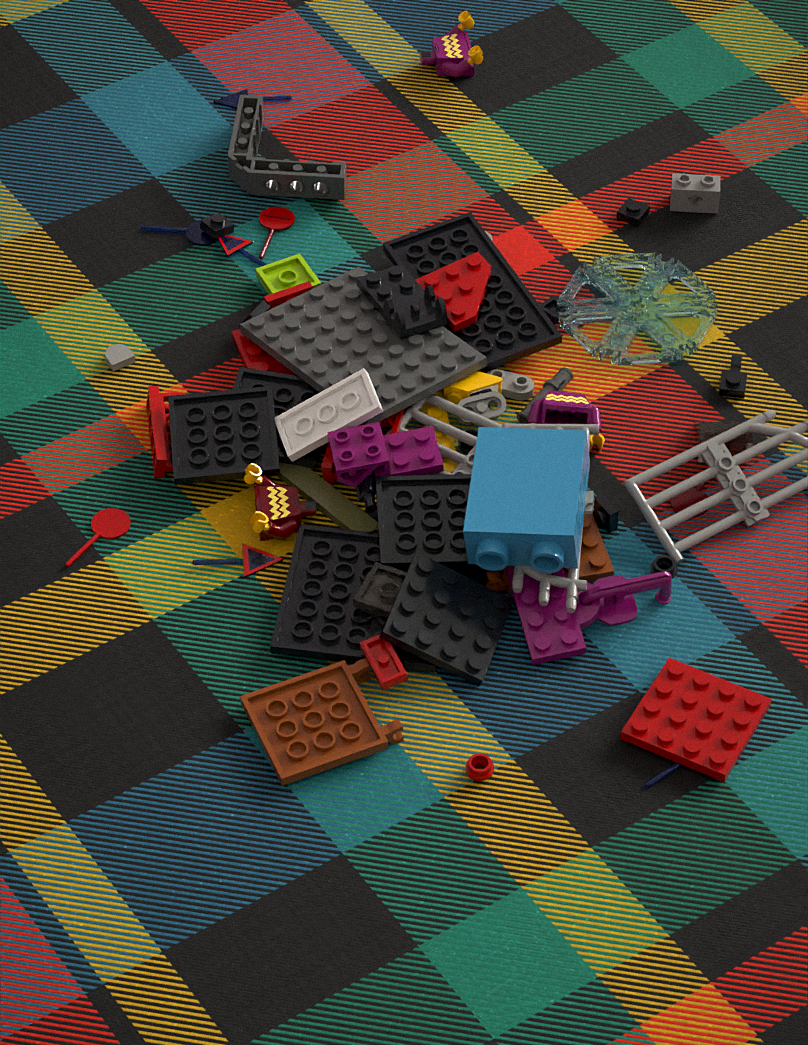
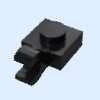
[719,354,748,399]

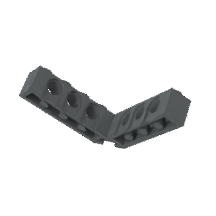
[228,95,347,200]

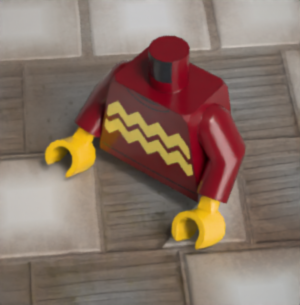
[244,463,316,541]

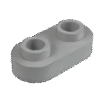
[487,369,534,401]
[456,391,506,425]

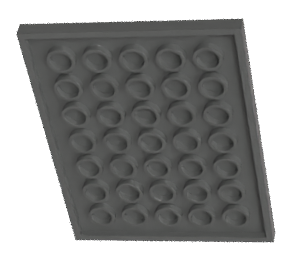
[240,267,487,425]

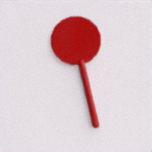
[65,508,131,567]

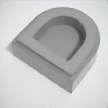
[105,344,135,371]

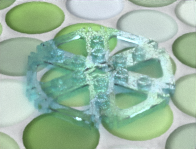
[557,252,718,366]

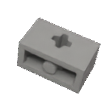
[670,173,721,214]

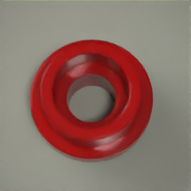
[465,753,494,781]

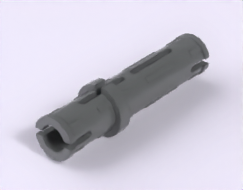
[517,367,574,424]

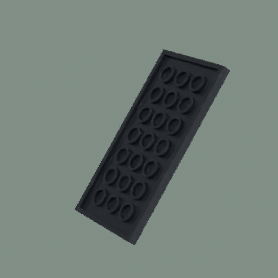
[383,212,562,372]

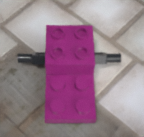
[327,422,444,513]

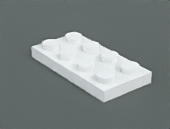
[275,368,383,462]

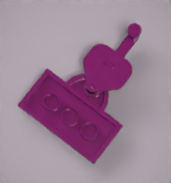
[506,566,672,665]

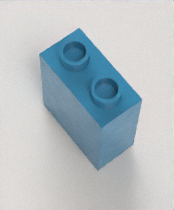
[463,427,590,573]

